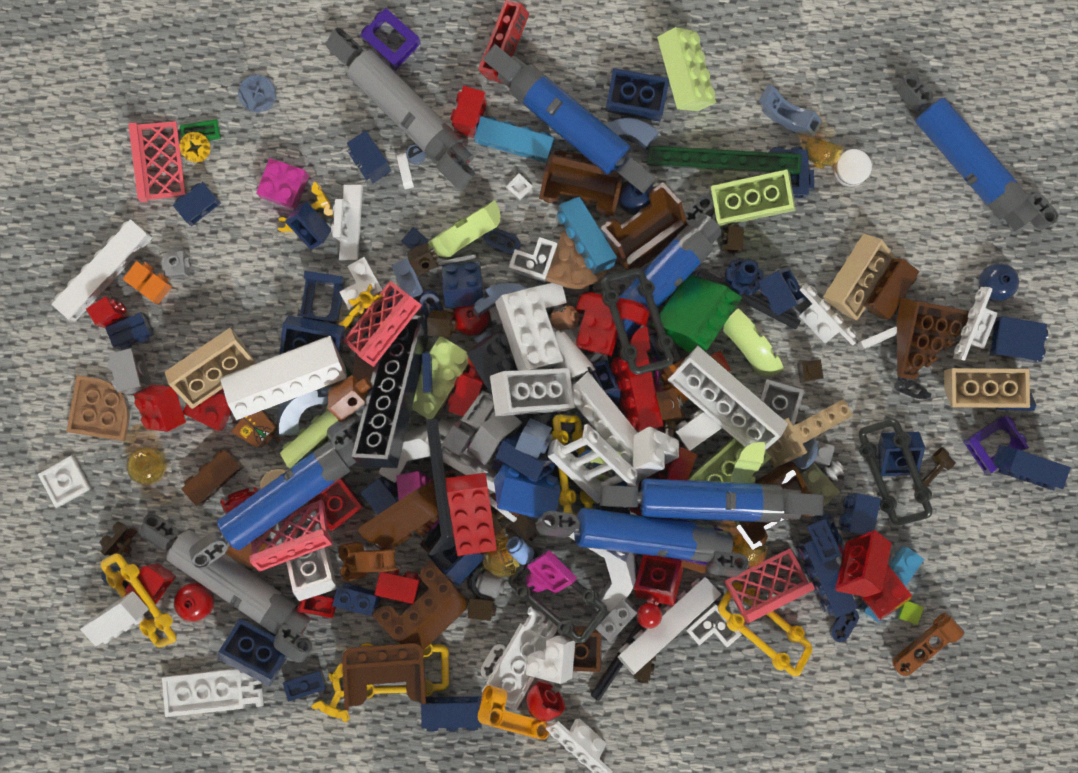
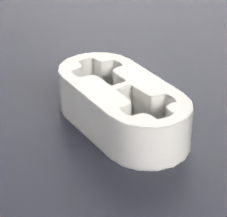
[397,153,414,190]
[481,644,506,680]

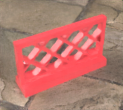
[128,121,186,202]
[343,280,422,367]
[249,500,332,572]
[724,548,815,625]

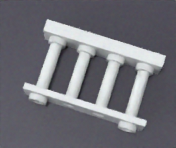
[547,424,637,504]

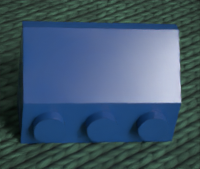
[494,463,560,518]

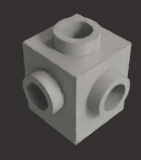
[161,249,192,279]

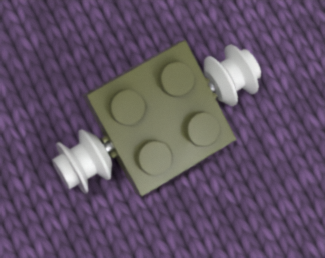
[786,461,845,521]

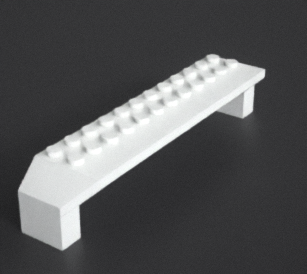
[378,425,638,612]

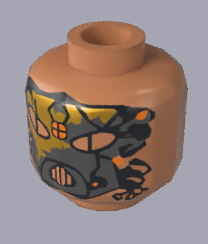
[550,305,580,331]

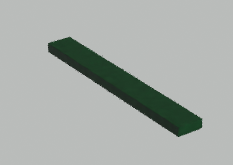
[647,145,802,175]

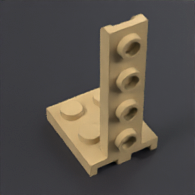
[766,399,853,468]

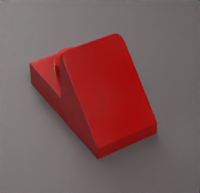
[297,595,336,618]

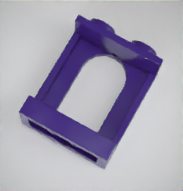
[360,8,421,71]
[963,416,1029,473]

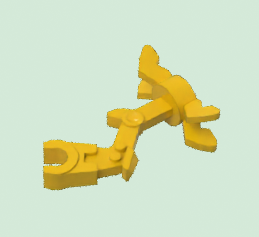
[278,182,334,233]
[339,284,383,331]
[311,663,350,722]

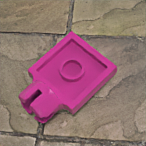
[526,550,577,594]

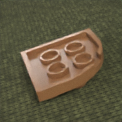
[545,231,610,289]
[66,375,130,441]

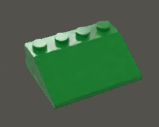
[651,275,742,353]

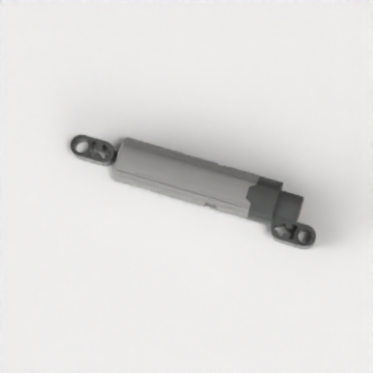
[325,28,475,189]
[140,514,312,663]

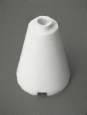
[554,330,595,382]

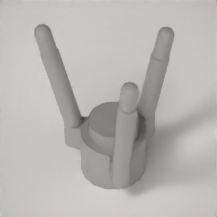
[435,246,476,273]

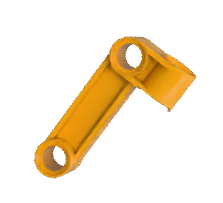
[478,685,550,739]

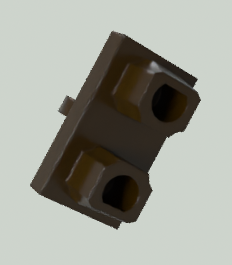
[99,521,138,556]

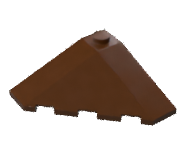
[897,298,969,379]

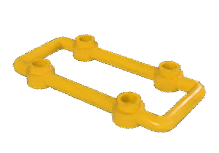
[551,415,594,517]
[101,554,177,647]
[718,582,813,677]
[345,642,449,699]

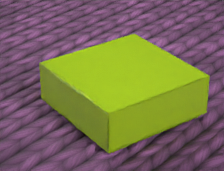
[897,601,924,625]

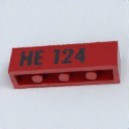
[478,0,529,83]

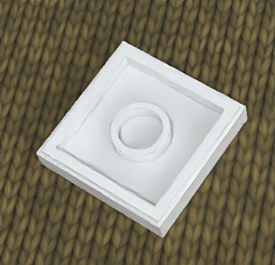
[38,455,92,508]

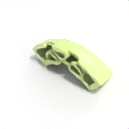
[428,200,501,258]
[723,308,784,377]
[731,442,766,483]

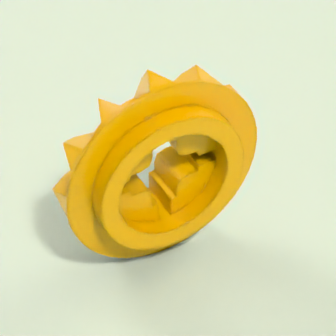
[179,132,211,163]

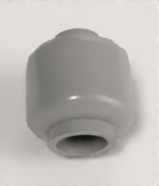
[476,570,506,598]

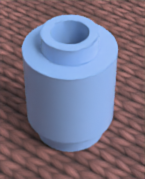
[506,537,534,565]

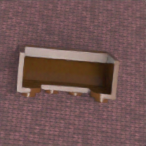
[539,149,623,216]
[601,182,687,270]
[735,462,814,550]
[357,480,439,550]
[372,560,468,651]
[342,643,427,710]

